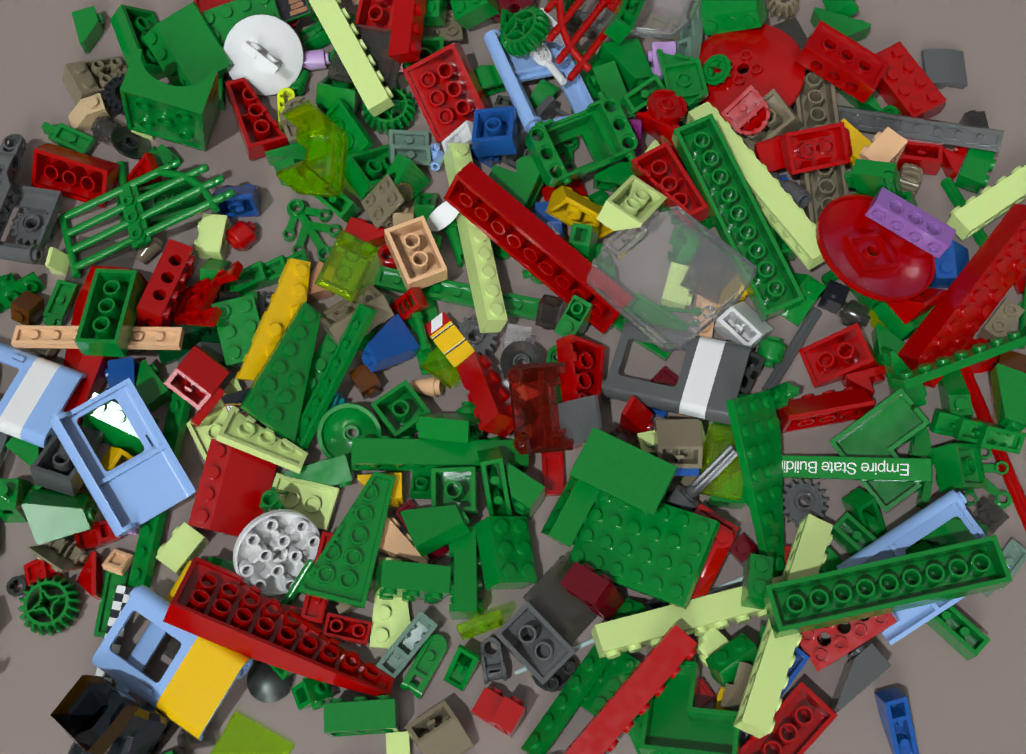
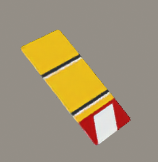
[424,312,475,367]

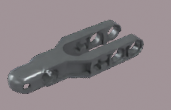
[0,134,27,240]

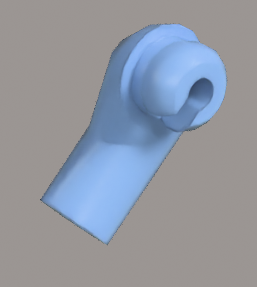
[430,143,444,171]

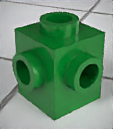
[291,677,333,711]

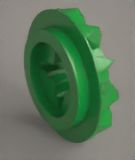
[702,54,732,86]

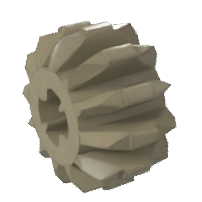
[766,0,799,21]
[898,163,923,195]

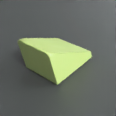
[45,247,70,275]

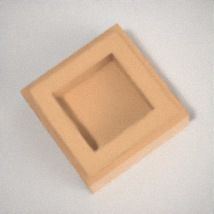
[102,548,134,576]

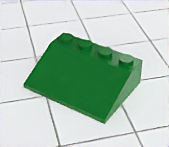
[143,2,234,86]

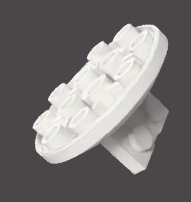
[224,14,304,96]
[233,509,321,596]

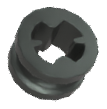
[6,576,30,598]

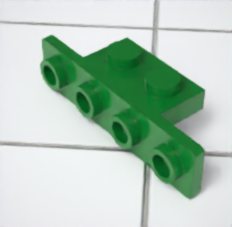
[0,272,45,313]

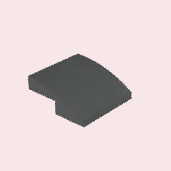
[921,49,968,89]
[557,395,603,447]

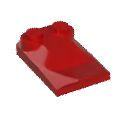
[635,111,686,170]
[781,122,853,175]
[691,516,736,599]

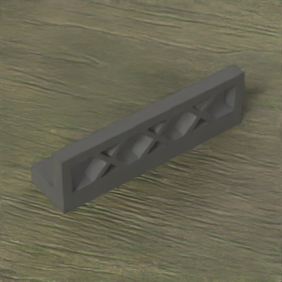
[500,95,569,169]

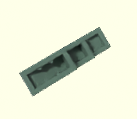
[676,2,703,58]
[373,610,438,698]

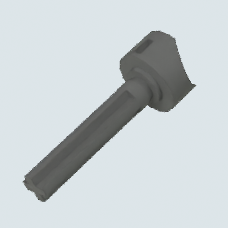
[665,445,738,513]

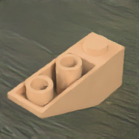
[378,516,429,564]

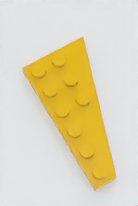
[235,258,311,381]

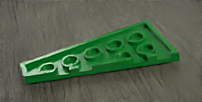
[239,302,321,443]
[297,471,396,608]

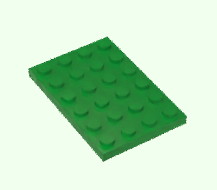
[566,491,720,610]

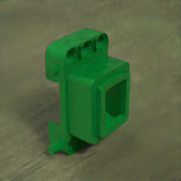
[525,91,638,187]

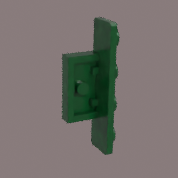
[157,325,220,365]

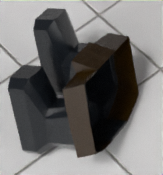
[51,675,168,754]

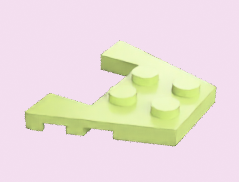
[186,378,242,460]

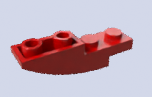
[281,604,372,645]

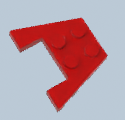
[171,261,244,327]

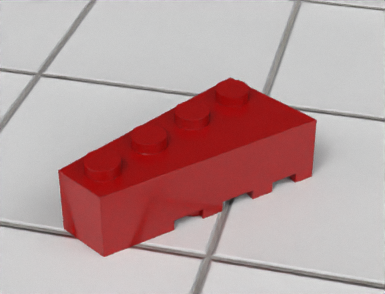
[225,78,288,160]
[631,142,708,227]
[556,334,605,407]
[457,352,524,438]

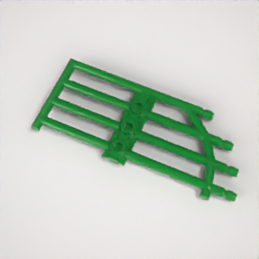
[58,158,236,278]

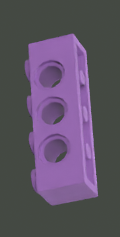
[865,187,956,259]

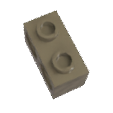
[976,298,1025,341]

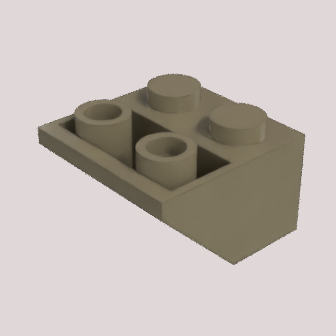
[654,419,703,469]
[405,700,474,754]

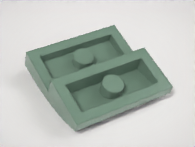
[388,129,431,166]

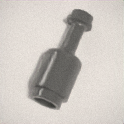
[770,171,811,209]

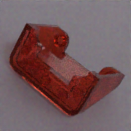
[507,362,573,455]

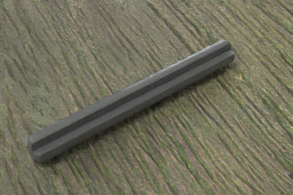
[762,307,822,391]

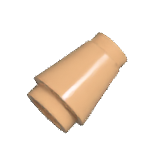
[411,376,444,397]

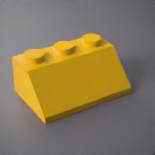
[545,185,613,240]

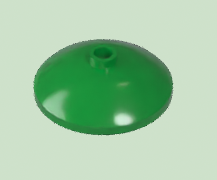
[317,403,383,458]

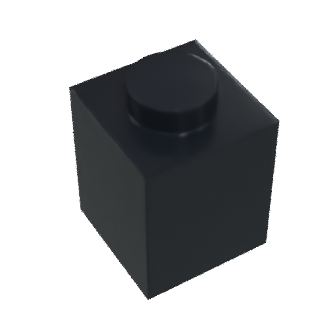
[817,279,850,315]

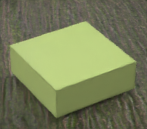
[386,731,411,754]

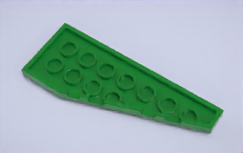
[726,389,785,578]

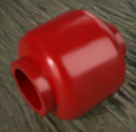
[226,220,257,251]

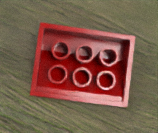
[402,43,491,143]
[188,438,278,537]

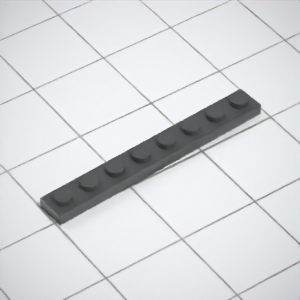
[837,105,1004,152]

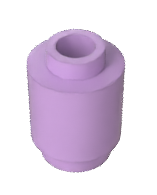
[302,49,330,71]

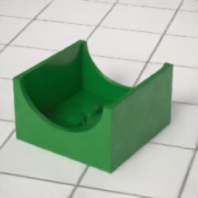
[120,48,220,152]
[569,427,677,517]

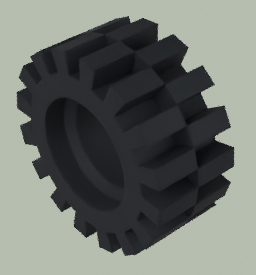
[102,76,125,115]

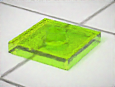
[456,609,504,641]

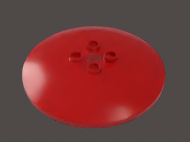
[698,24,805,123]
[816,194,935,303]

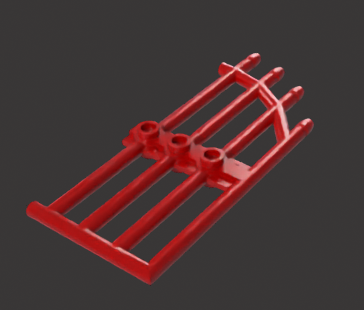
[544,0,621,82]

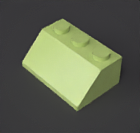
[597,175,667,231]

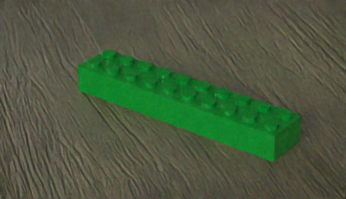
[672,114,805,322]
[761,535,1013,638]

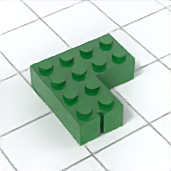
[829,388,930,514]
[639,661,742,754]

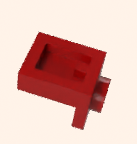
[23,559,63,586]

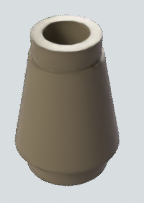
[135,235,164,264]

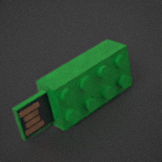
[202,0,312,48]

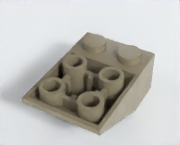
[62,56,128,105]

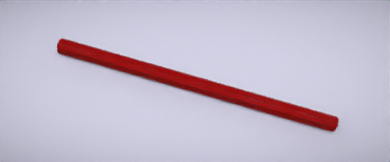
[960,369,1026,531]

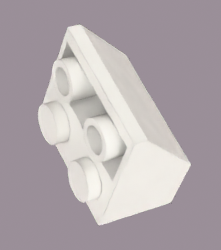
[714,301,774,350]

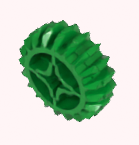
[499,6,551,58]
[362,83,416,136]
[18,575,82,636]

